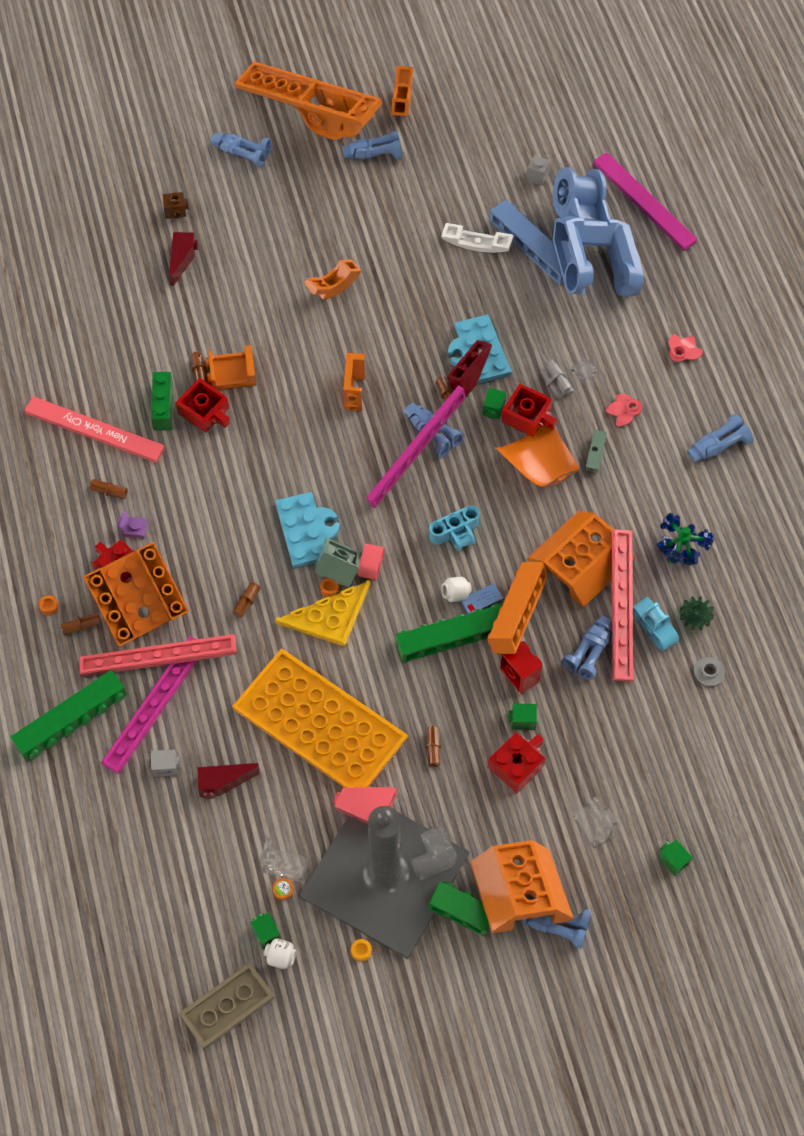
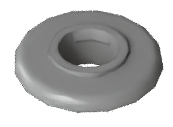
[694,657,725,686]

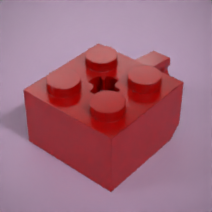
[175,378,230,433]
[501,383,557,437]
[92,539,134,583]
[500,641,542,695]
[487,732,546,794]

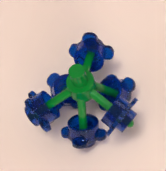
[656,513,714,565]

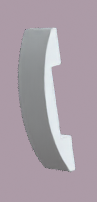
[441,223,513,253]

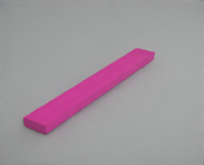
[593,152,697,251]
[366,385,466,508]
[101,636,198,774]

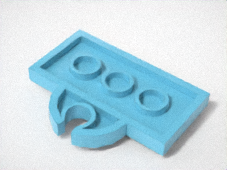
[448,315,512,384]
[275,492,340,569]

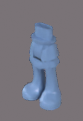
[342,131,402,160]
[210,132,272,167]
[403,403,464,458]
[687,414,753,462]
[561,615,612,680]
[521,909,591,949]

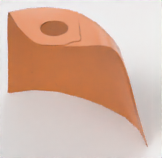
[494,427,580,487]

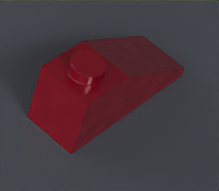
[169,232,198,285]
[447,340,492,396]
[197,763,260,799]

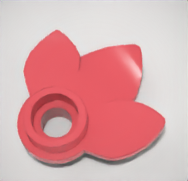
[668,334,703,362]
[606,394,642,427]

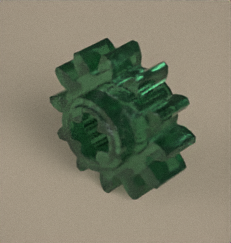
[679,596,714,630]

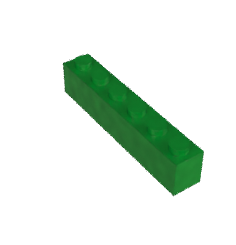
[395,603,503,663]
[10,670,127,762]

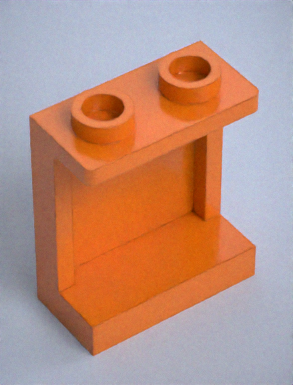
[205,345,256,390]
[343,353,365,411]

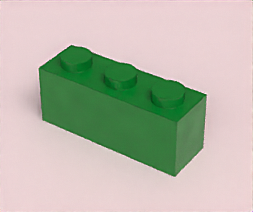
[151,372,173,430]
[427,881,490,936]

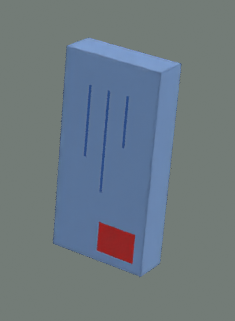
[460,583,503,614]

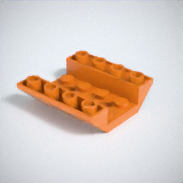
[527,511,635,608]
[83,542,189,647]
[470,840,574,933]

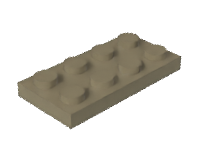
[179,962,275,1050]

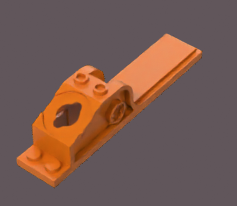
[234,61,383,140]

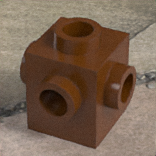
[162,192,189,219]

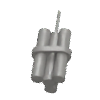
[539,350,574,400]

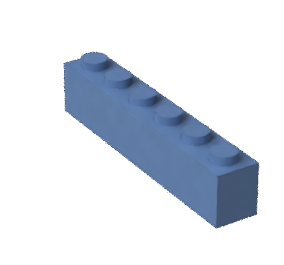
[490,200,564,286]

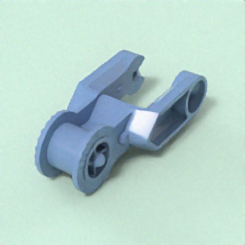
[552,167,643,296]

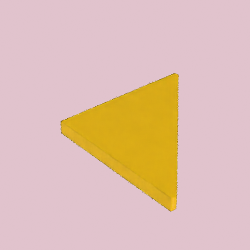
[275,580,371,647]

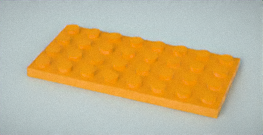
[232,648,408,788]

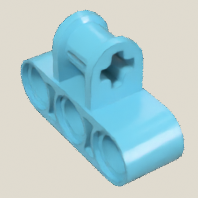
[429,506,480,552]
[633,597,679,651]

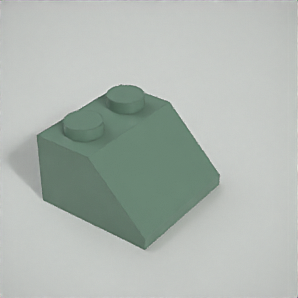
[314,537,361,587]

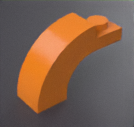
[391,66,414,117]
[304,259,362,300]

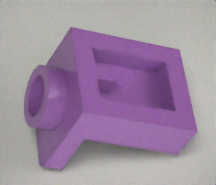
[117,512,148,539]

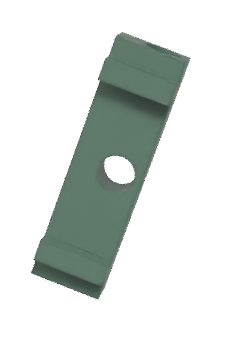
[585,430,607,473]

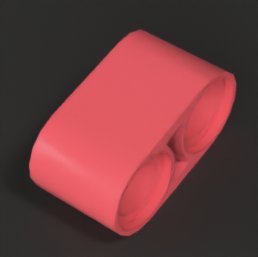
[357,543,385,581]

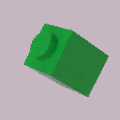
[482,388,507,420]
[508,703,537,730]
[658,839,693,876]
[250,912,281,950]

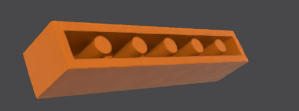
[487,562,548,654]

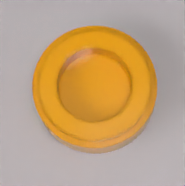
[351,939,372,962]

